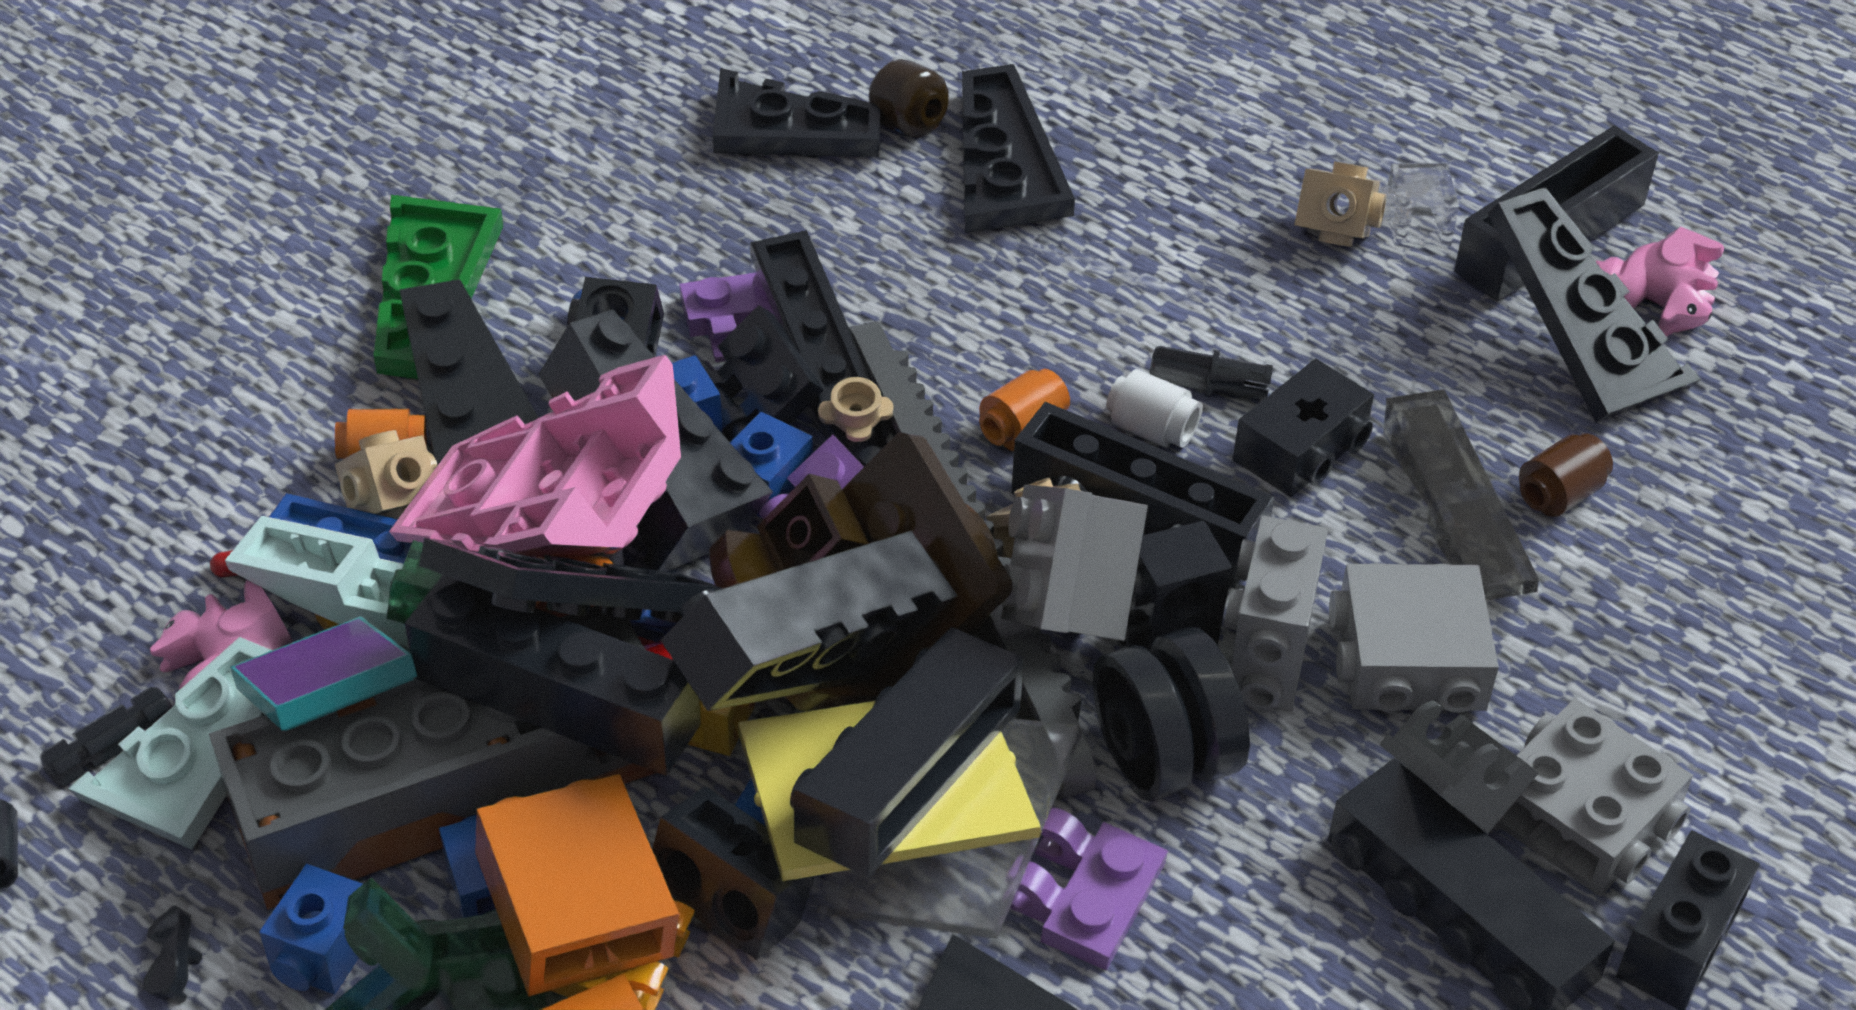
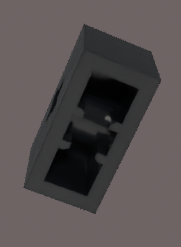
[1233,358,1374,498]

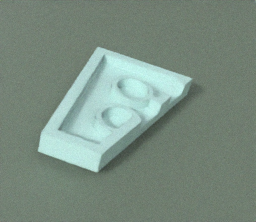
[68,637,272,850]

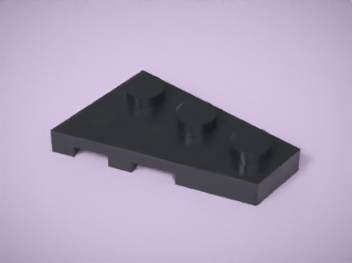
[713,68,881,157]

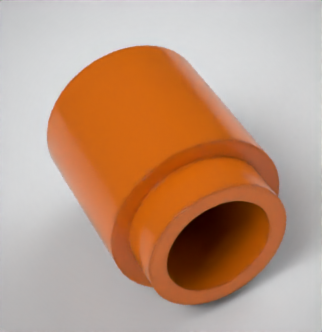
[979,369,1070,451]
[335,409,427,459]

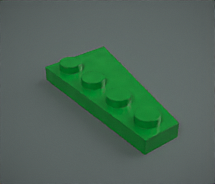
[374,195,504,379]

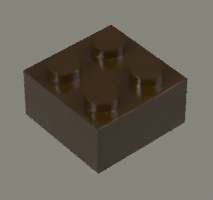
[756,474,870,572]

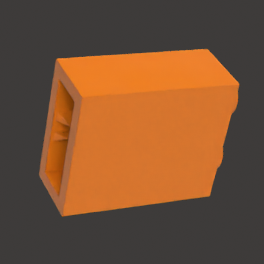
[475,774,679,996]

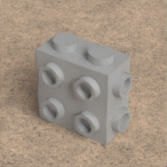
[1221,515,1328,712]
[1329,563,1499,712]
[1496,698,1693,897]

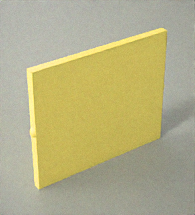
[738,701,1041,881]

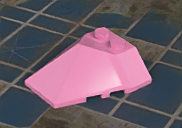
[389,355,681,557]

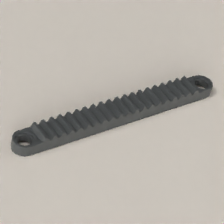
[849,321,1096,800]

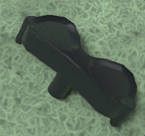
[144,905,202,1003]

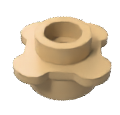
[818,377,893,442]

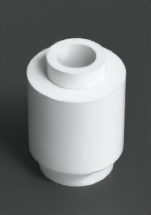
[1106,369,1203,448]

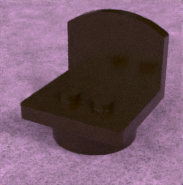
[709,433,1013,711]

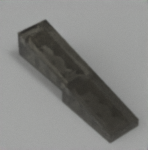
[1383,389,1539,601]

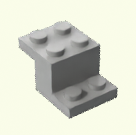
[1000,485,1148,641]

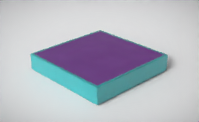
[230,616,417,731]

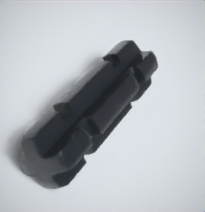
[39,687,172,787]

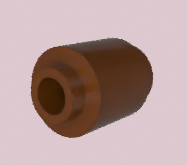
[1519,433,1613,517]

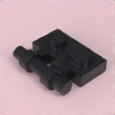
[700,305,824,442]

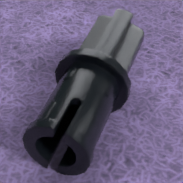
[1149,346,1273,402]

